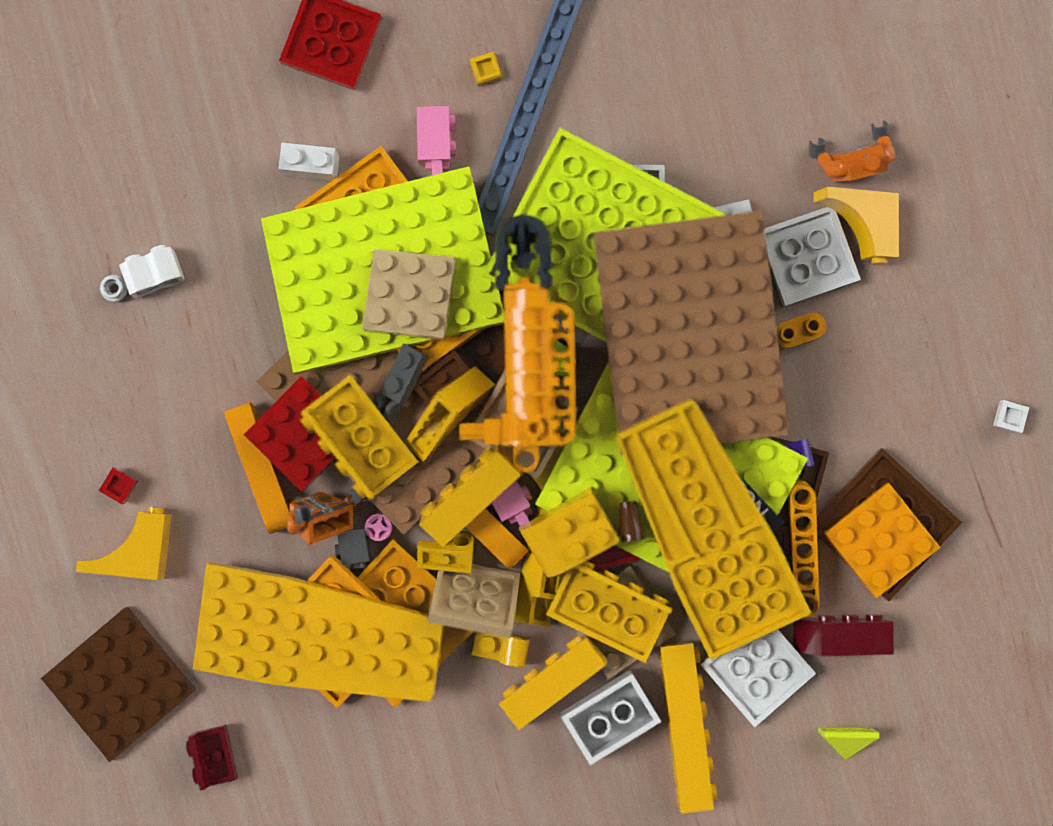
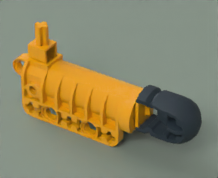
[459,215,576,472]

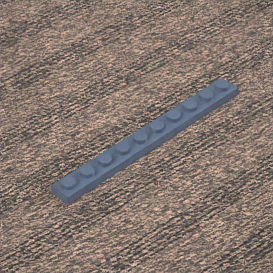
[478,0,583,236]

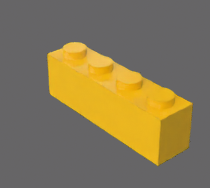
[419,445,522,547]
[499,635,608,730]

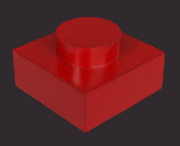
[99,467,138,504]

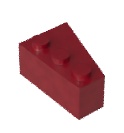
[793,614,894,657]

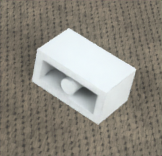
[278,143,339,181]

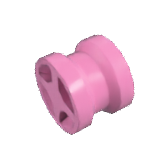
[365,514,394,541]

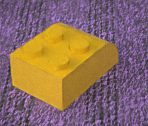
[519,487,620,577]

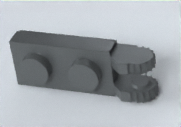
[373,343,428,423]

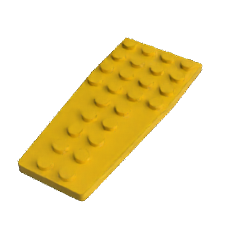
[617,399,812,660]
[193,562,445,702]

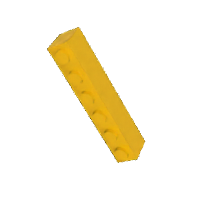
[658,641,717,814]

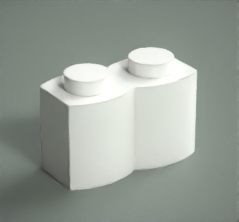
[119,245,185,298]

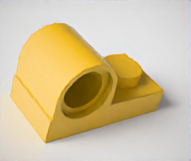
[417,531,474,574]
[472,631,530,667]

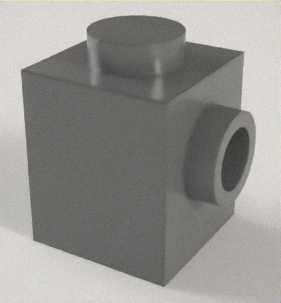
[335,528,372,570]

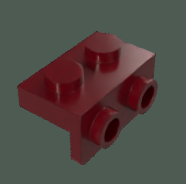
[186,724,238,791]

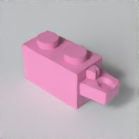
[417,106,456,175]
[491,480,533,526]

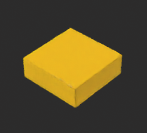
[469,51,503,86]

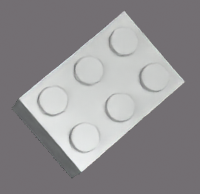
[560,670,661,765]

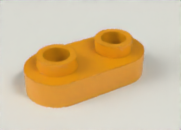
[776,313,826,349]

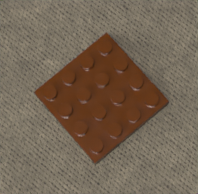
[816,448,962,601]
[41,607,196,762]

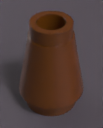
[618,501,646,542]

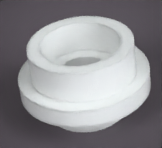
[100,275,128,302]

